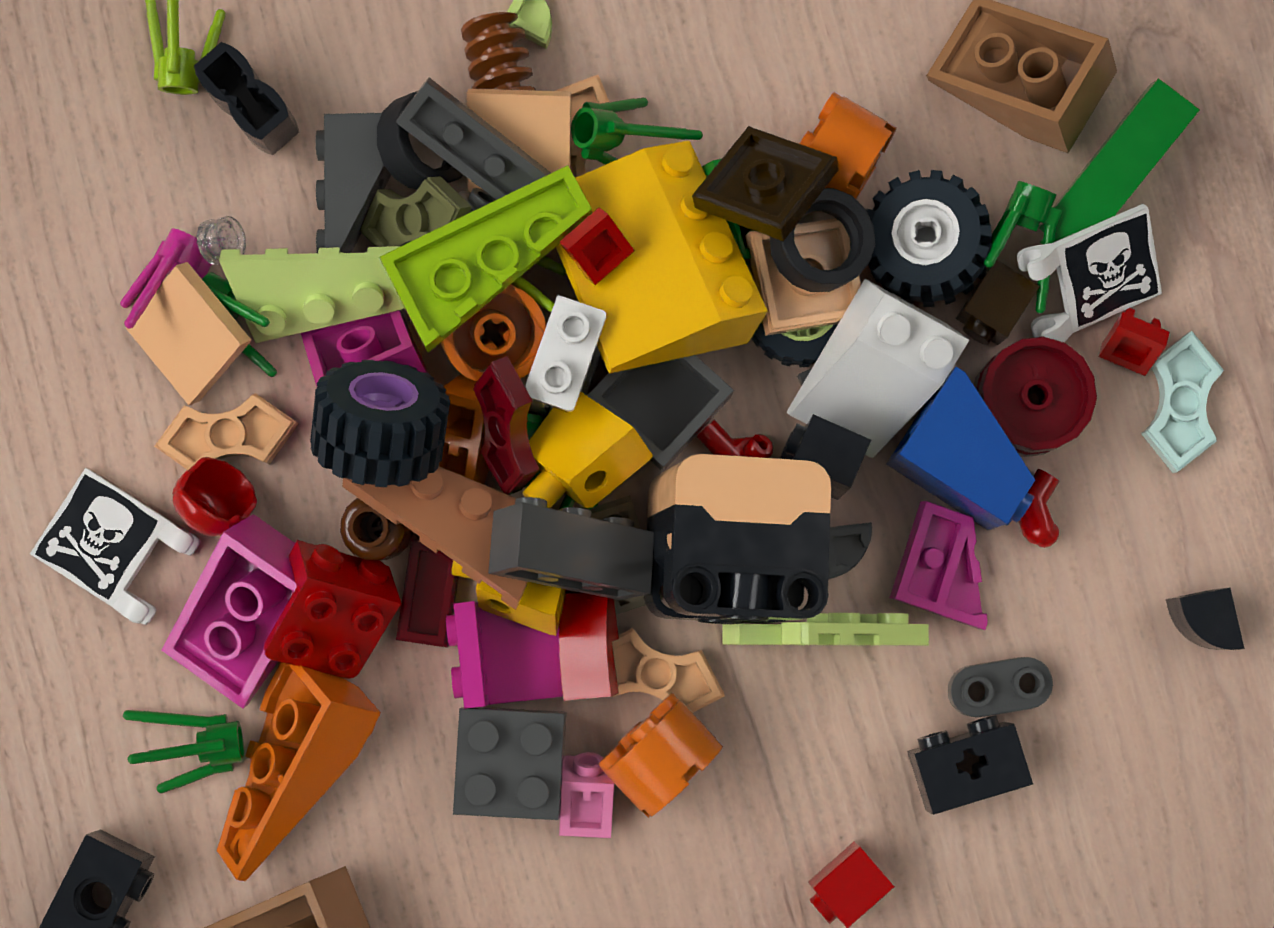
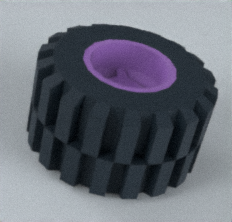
[310,360,450,487]

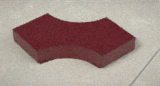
[473,356,539,495]

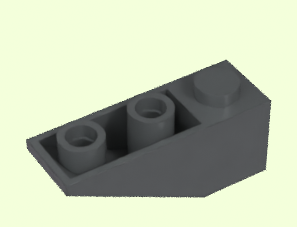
[316,113,391,253]

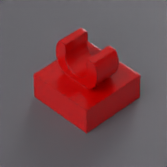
[559,207,635,285]
[1098,307,1170,376]

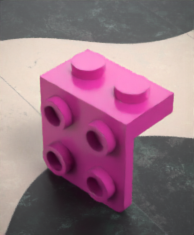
[446,601,563,709]

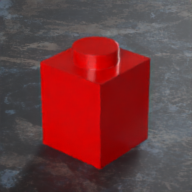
[808,841,895,928]

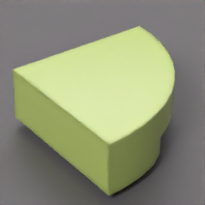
[507,0,552,49]

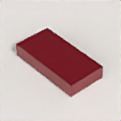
[396,539,459,648]

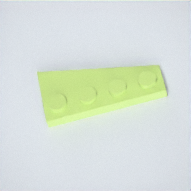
[219,246,405,343]

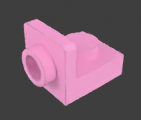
[559,752,614,838]

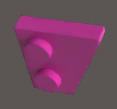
[889,501,988,630]

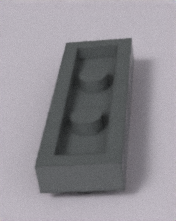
[395,77,551,200]

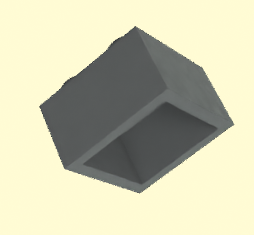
[588,355,734,472]
[453,707,567,820]

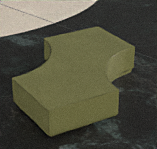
[360,176,472,247]

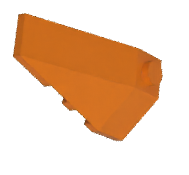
[217,662,381,881]

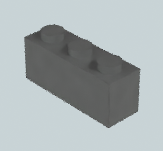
[488,497,654,600]

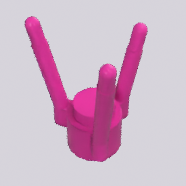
[120,228,212,329]

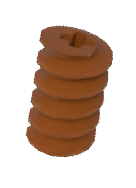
[461,12,536,91]

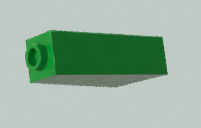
[1038,78,1200,244]

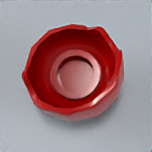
[172,457,257,537]

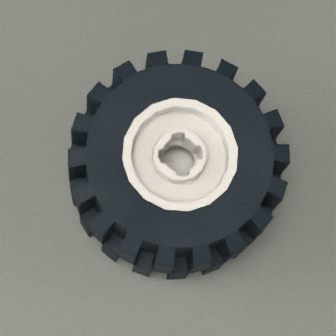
[866,170,992,307]

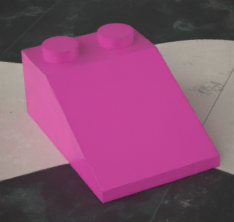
[161,514,296,709]

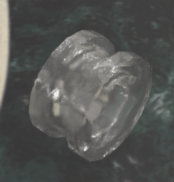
[197,216,246,265]

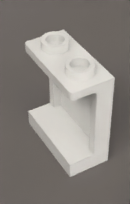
[525,295,606,416]

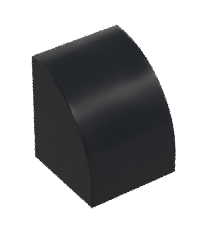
[1166,587,1245,650]

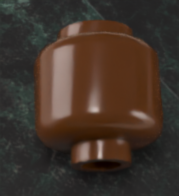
[340,498,413,560]

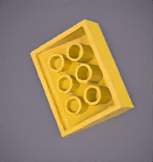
[556,140,768,374]

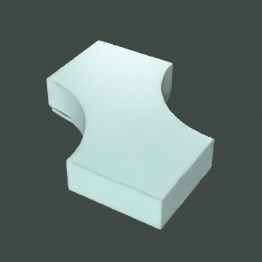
[1141,331,1224,473]

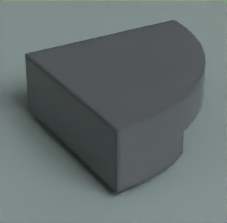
[828,522,872,579]

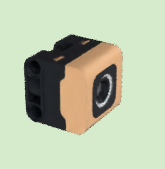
[644,454,831,624]

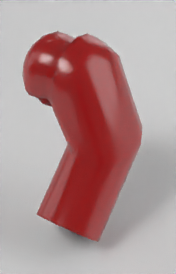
[1018,469,1059,548]

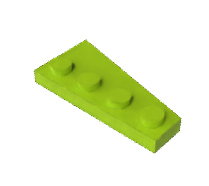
[379,165,592,353]

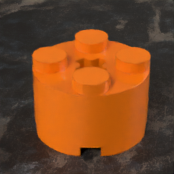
[799,92,897,199]
[441,284,546,382]
[598,693,723,818]

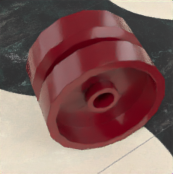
[974,337,1097,457]

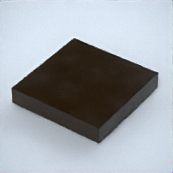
[692,126,839,242]

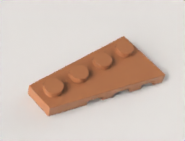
[342,466,528,610]

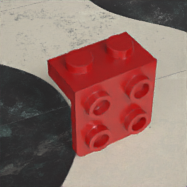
[264,540,401,679]

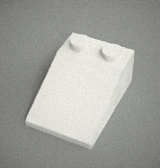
[787,279,969,458]

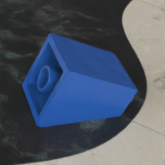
[886,367,1035,530]

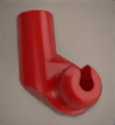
[696,419,774,458]

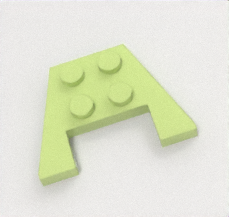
[722,613,929,646]

